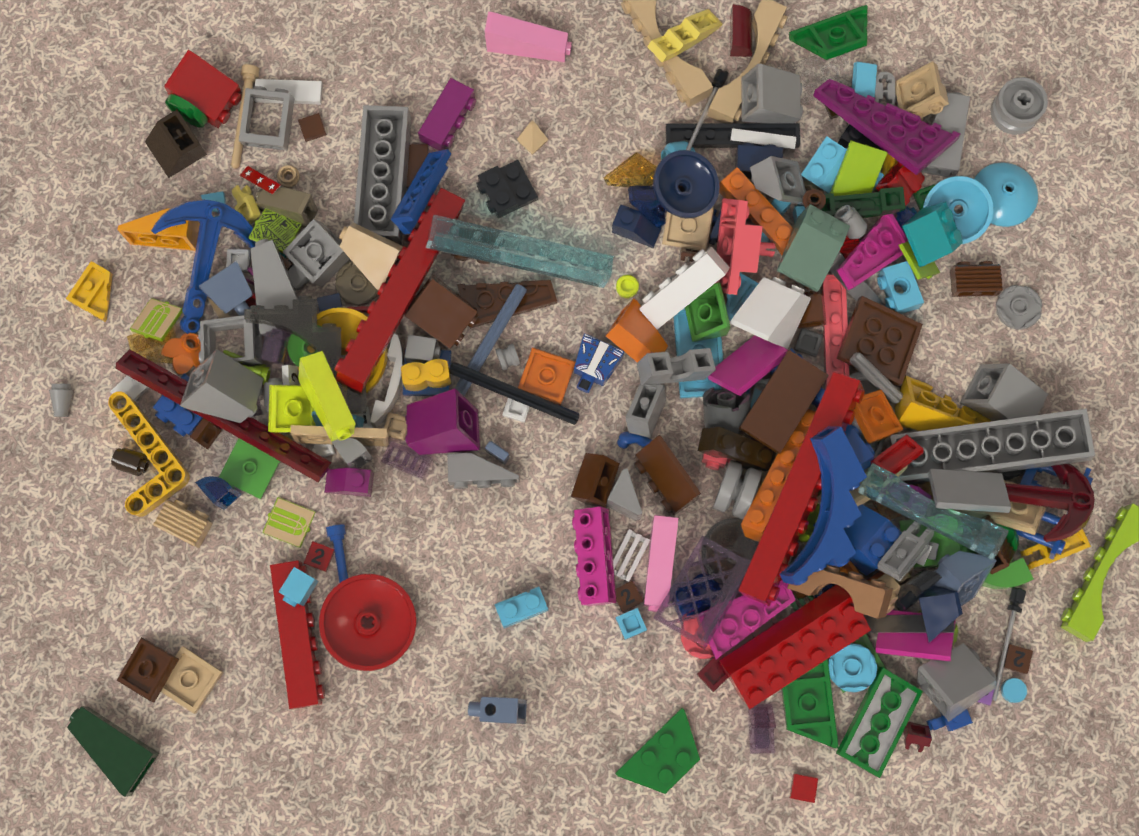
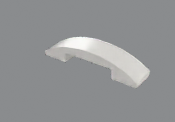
[370,334,404,427]

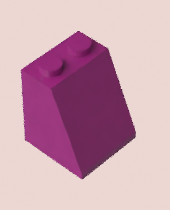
[405,388,480,455]

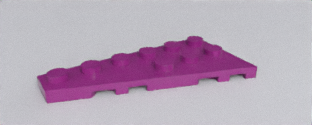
[813,79,961,175]

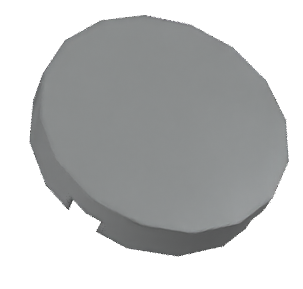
[996,285,1042,330]

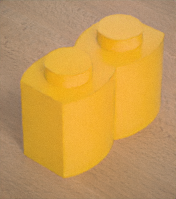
[401,359,452,391]

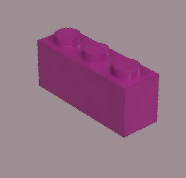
[418,78,476,151]

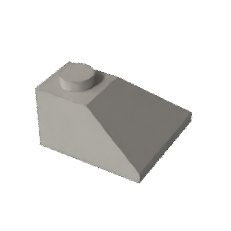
[750,156,806,205]

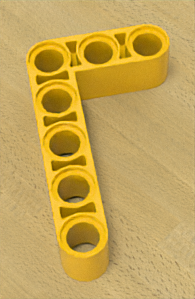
[108,391,190,517]

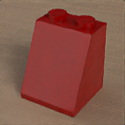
[164,49,242,129]

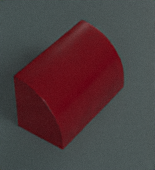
[730,4,752,57]

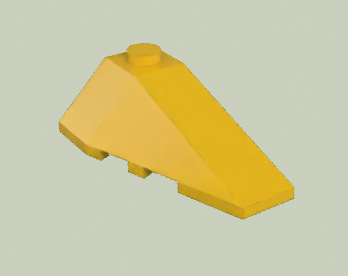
[895,376,991,431]

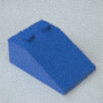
[813,504,902,576]

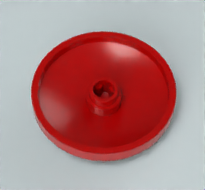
[319,574,416,671]

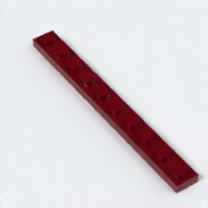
[115,349,332,483]

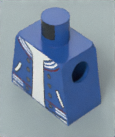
[574,333,624,393]

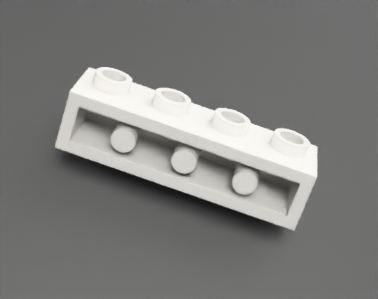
[639,246,730,329]

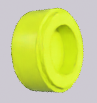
[616,275,639,298]

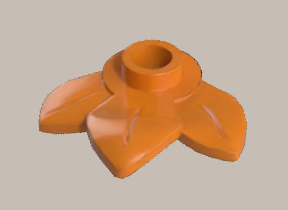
[161,333,201,375]

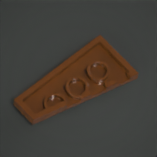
[457,280,557,329]

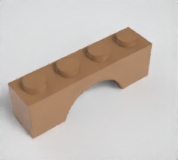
[788,565,893,619]

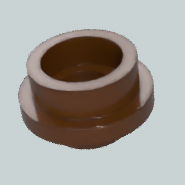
[802,189,826,210]

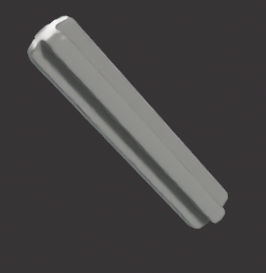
[850,352,903,404]

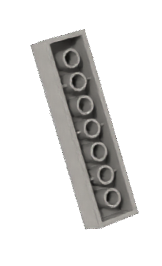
[890,408,1095,484]

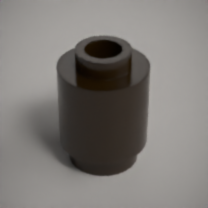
[111,447,149,476]

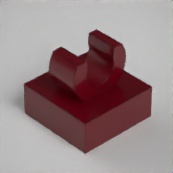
[903,722,932,752]

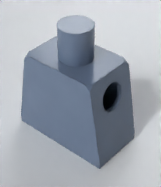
[199,261,253,316]
[468,697,527,724]

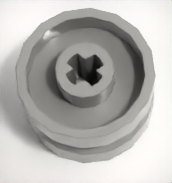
[990,77,1048,135]
[713,460,762,520]

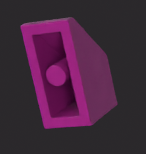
[324,468,374,497]

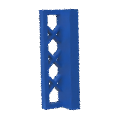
[391,149,451,235]

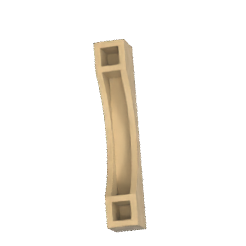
[621,0,713,108]
[707,0,788,123]

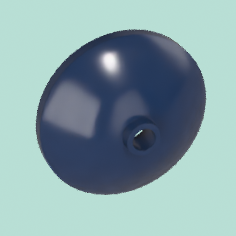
[653,150,720,219]

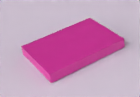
[708,335,788,396]
[876,610,956,661]

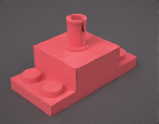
[715,198,775,295]

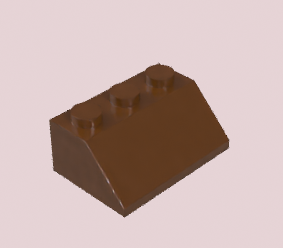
[634,435,701,516]

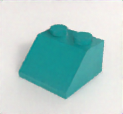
[902,202,963,267]

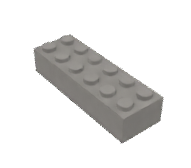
[354,105,412,245]

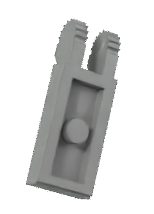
[878,521,934,580]

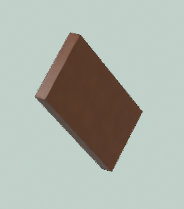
[739,350,829,454]

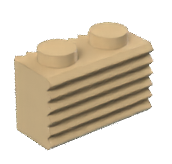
[153,499,213,548]

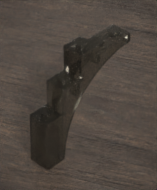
[244,296,366,414]

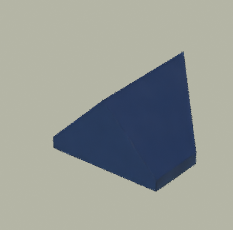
[919,586,963,643]

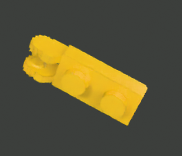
[1020,528,1091,570]

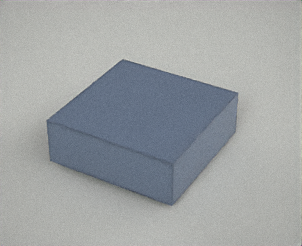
[485,441,510,464]

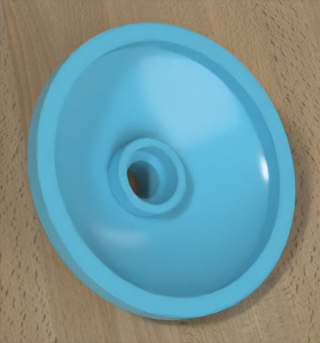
[974,162,1038,227]
[923,176,994,244]

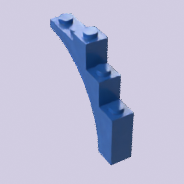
[779,426,867,585]

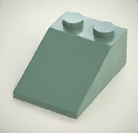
[776,204,850,292]

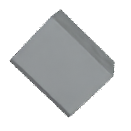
[606,468,642,521]

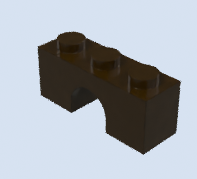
[697,427,774,471]

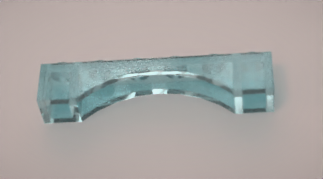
[858,463,1009,560]

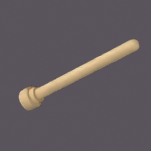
[231,64,260,169]

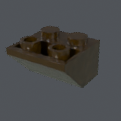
[145,110,207,178]

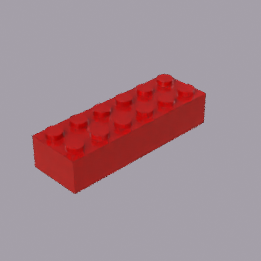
[719,585,871,709]

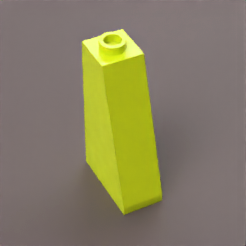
[298,351,356,442]

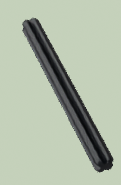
[449,362,580,425]

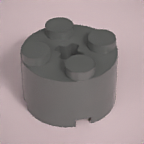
[703,386,751,434]

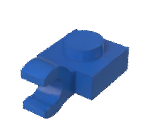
[926,709,973,731]

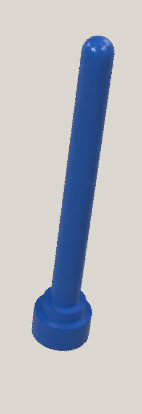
[326,524,348,583]

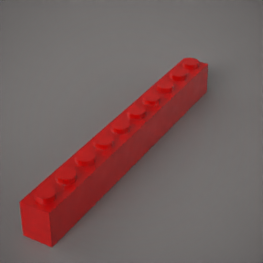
[334,188,465,393]
[738,372,865,606]

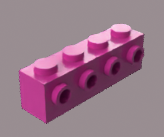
[572,506,616,606]

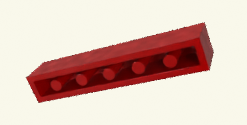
[270,560,325,710]

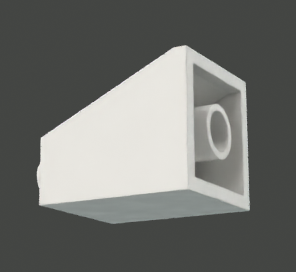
[730,277,811,349]

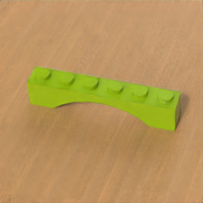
[1060,503,1139,642]

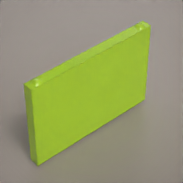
[830,140,888,196]

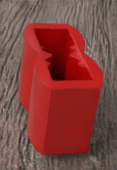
[876,161,925,206]

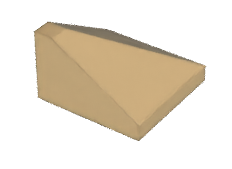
[517,120,548,155]

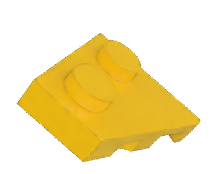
[66,261,113,322]

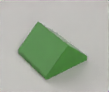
[685,283,730,342]

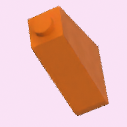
[606,298,668,363]

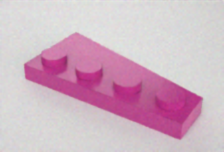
[837,214,908,290]
[697,580,795,660]

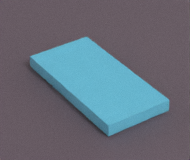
[673,308,723,399]

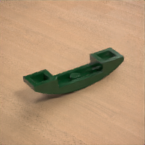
[810,187,906,218]

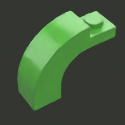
[964,537,1034,589]

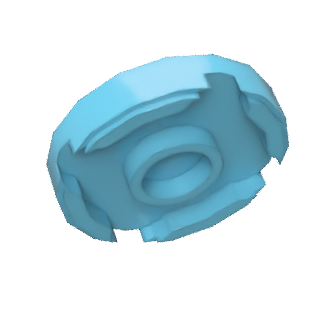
[828,643,877,692]

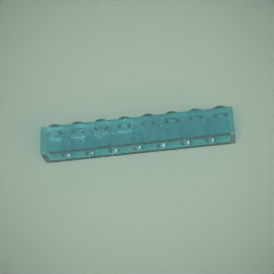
[426,215,614,288]

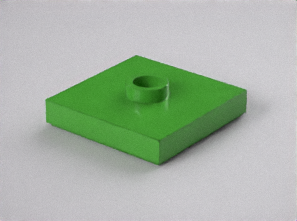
[218,438,281,499]

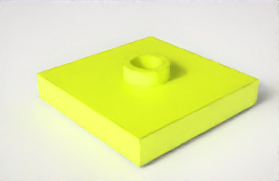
[268,385,316,432]

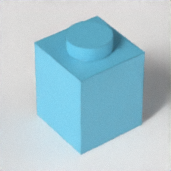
[279,567,319,607]

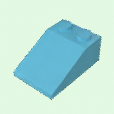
[801,136,884,193]

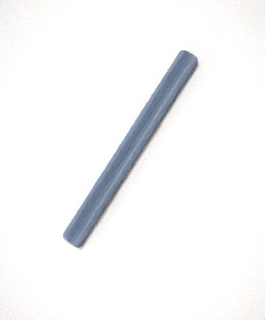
[454,284,527,396]

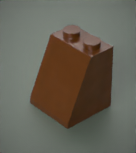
[405,274,478,349]

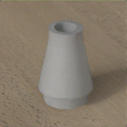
[49,384,73,417]

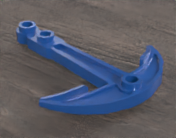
[151,199,256,333]

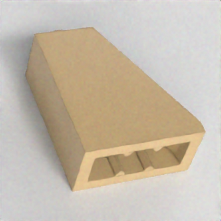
[339,222,403,290]

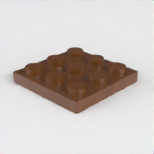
[837,296,923,387]

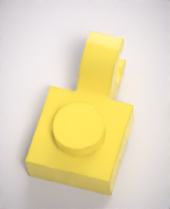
[232,185,261,225]

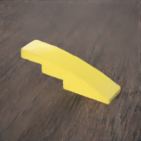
[647,9,723,62]

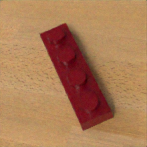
[696,617,779,692]

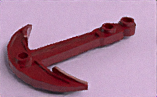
[1005,463,1095,542]

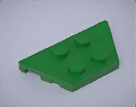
[789,5,868,60]
[781,659,839,748]
[615,708,700,794]

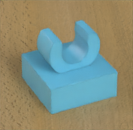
[615,608,647,640]

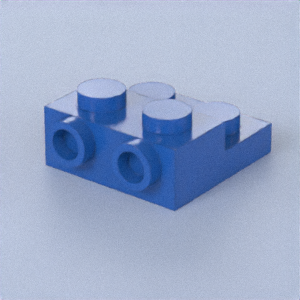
[152,374,203,437]

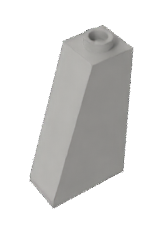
[921,92,970,177]
[250,239,307,336]

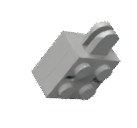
[283,219,350,290]

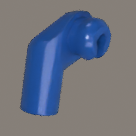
[617,431,652,449]

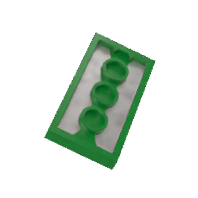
[836,667,923,778]

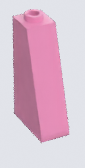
[485,12,572,62]
[643,515,678,612]

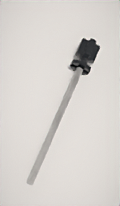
[686,69,729,151]
[992,587,1026,701]

